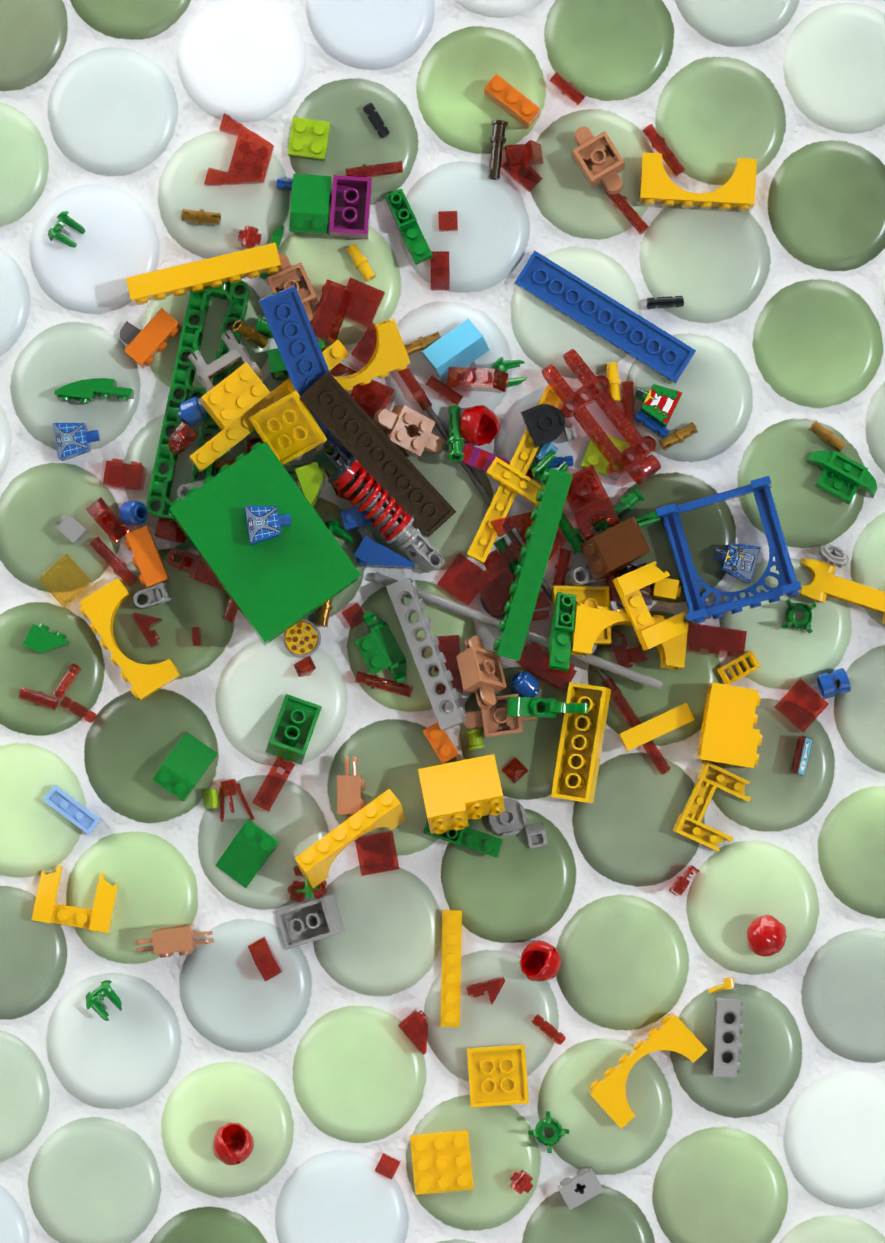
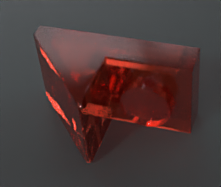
[505,140,543,166]
[430,251,450,291]
[132,613,163,648]
[466,976,505,1005]

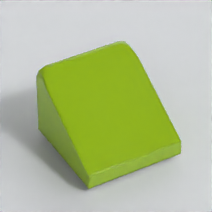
[203,788,219,809]

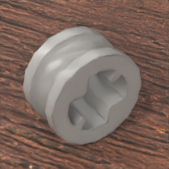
[564,424,577,442]

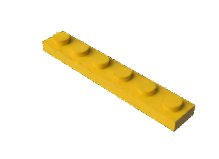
[441,910,462,1027]

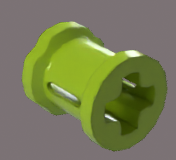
[465,728,485,750]

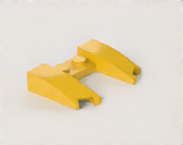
[612,561,687,651]
[672,761,751,852]
[32,866,118,933]

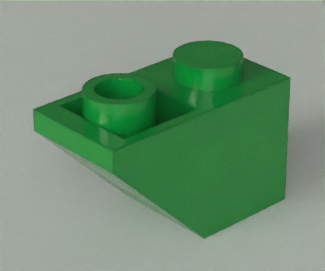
[22,623,70,654]

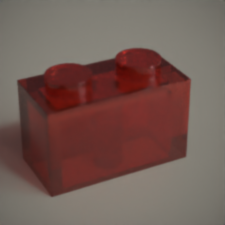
[103,458,147,491]

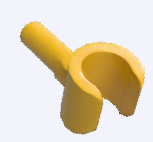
[708,977,734,994]

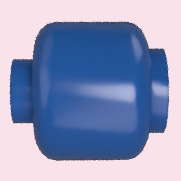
[178,397,208,425]
[119,501,148,526]
[510,671,539,698]

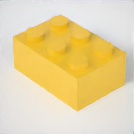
[198,362,270,430]

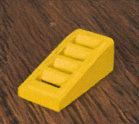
[717,651,761,685]

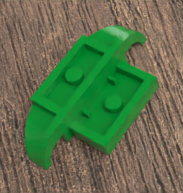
[806,450,878,505]
[354,611,407,683]

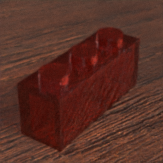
[310,279,354,343]
[446,367,509,392]
[686,623,747,658]
[434,635,463,695]
[515,642,577,692]

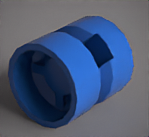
[817,668,851,699]

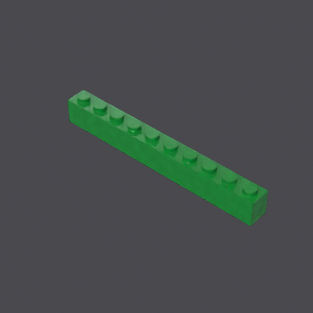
[493,468,573,661]

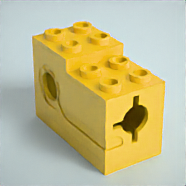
[696,682,762,768]
[418,754,505,834]

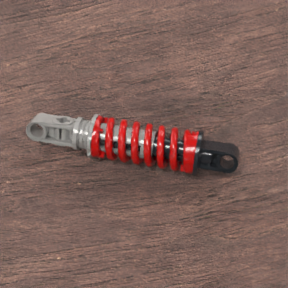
[313,441,443,573]

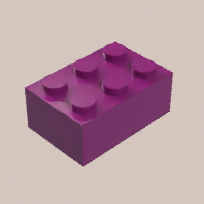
[329,175,372,239]

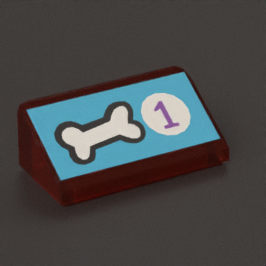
[790,735,813,776]

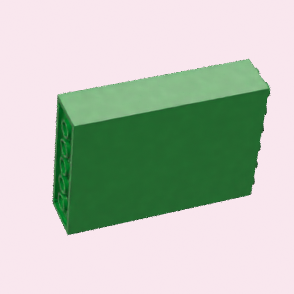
[169,442,361,646]

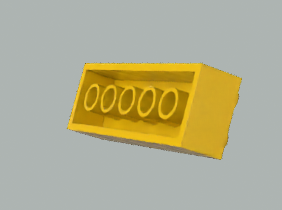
[551,682,611,803]

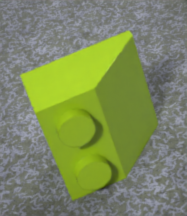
[295,461,327,508]

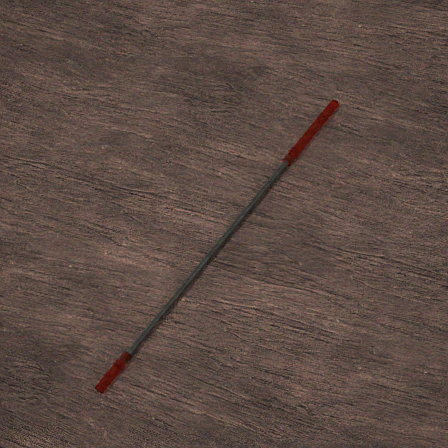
[397,367,671,775]

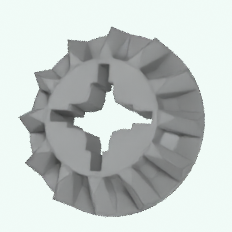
[819,545,849,568]

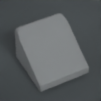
[525,822,548,849]

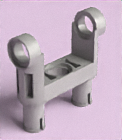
[188,330,264,393]

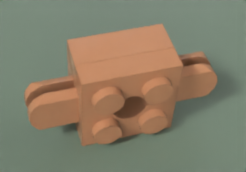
[572,127,625,195]
[267,254,318,324]
[374,405,443,457]
[456,636,507,710]
[464,694,538,738]
[337,756,366,820]
[136,924,214,958]

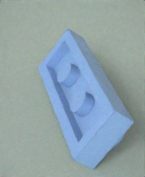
[43,785,102,835]

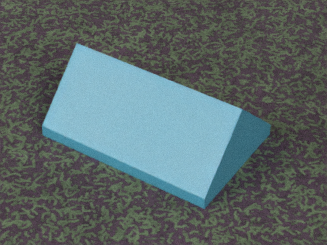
[422,319,489,383]

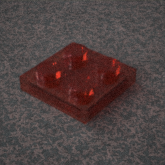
[335,277,385,328]
[437,553,490,606]
[774,678,829,733]
[355,831,400,876]

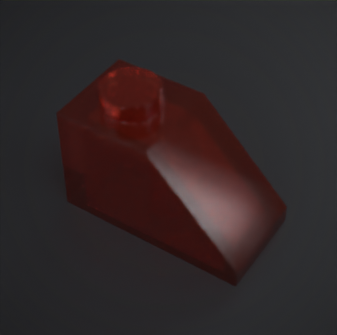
[86,497,130,543]
[248,937,283,982]
[398,1008,429,1055]

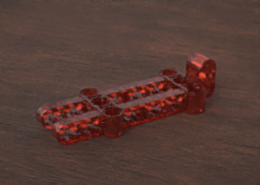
[541,349,661,485]

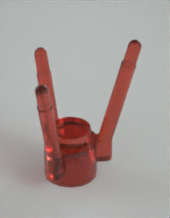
[219,779,254,822]

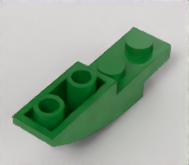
[384,188,433,265]
[54,378,134,404]
[548,592,576,671]
[423,819,504,858]

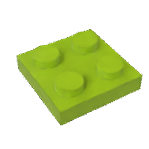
[287,117,330,161]
[581,430,630,480]

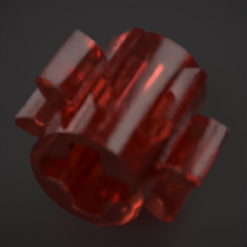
[238,226,262,249]
[510,1170,533,1194]

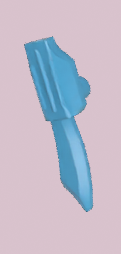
[534,413,566,460]

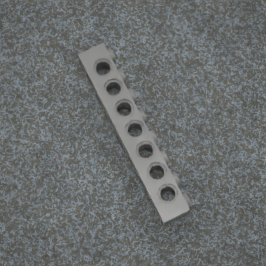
[386,578,467,730]

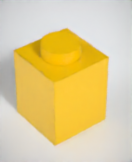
[652,578,682,600]

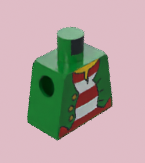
[634,384,682,427]

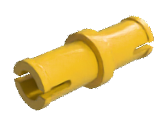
[346,244,376,282]
[606,362,621,402]

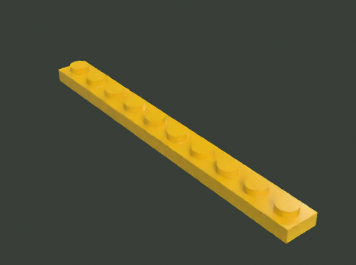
[189,340,350,472]
[466,385,564,563]

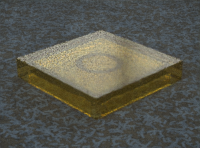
[38,554,93,608]

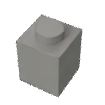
[57,514,89,545]

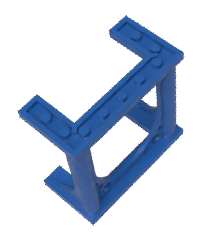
[656,476,802,625]

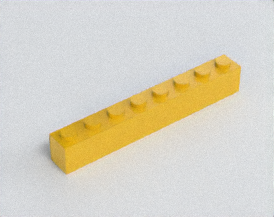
[126,243,282,305]

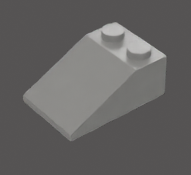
[275,894,345,950]

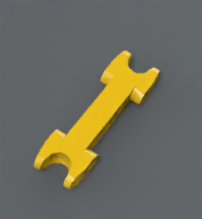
[799,558,885,624]

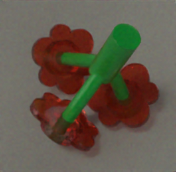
[287,866,327,903]

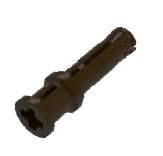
[488,120,508,180]

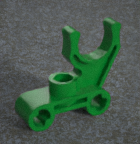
[507,697,588,718]

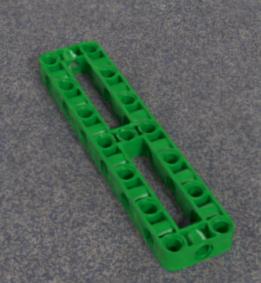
[146,280,250,521]

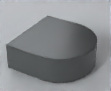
[120,321,141,344]

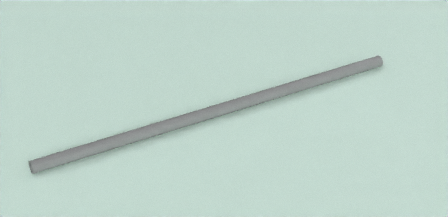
[373,572,663,691]

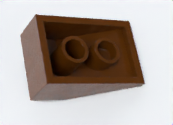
[580,517,651,580]

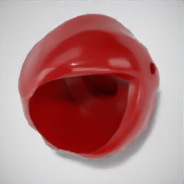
[460,405,500,446]
[747,915,787,957]
[519,940,561,982]
[212,1123,254,1165]

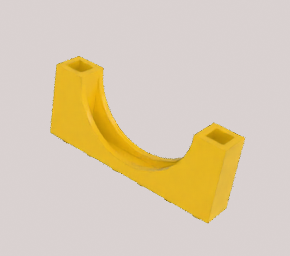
[639,152,757,211]
[334,318,410,391]
[79,578,182,700]
[570,604,688,671]
[295,789,406,888]
[589,1013,707,1129]

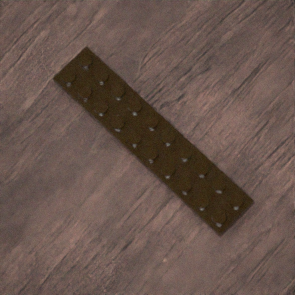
[300,371,456,537]

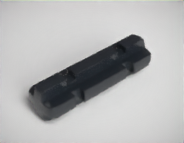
[363,103,390,138]
[646,296,684,309]

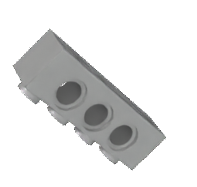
[711,996,744,1078]

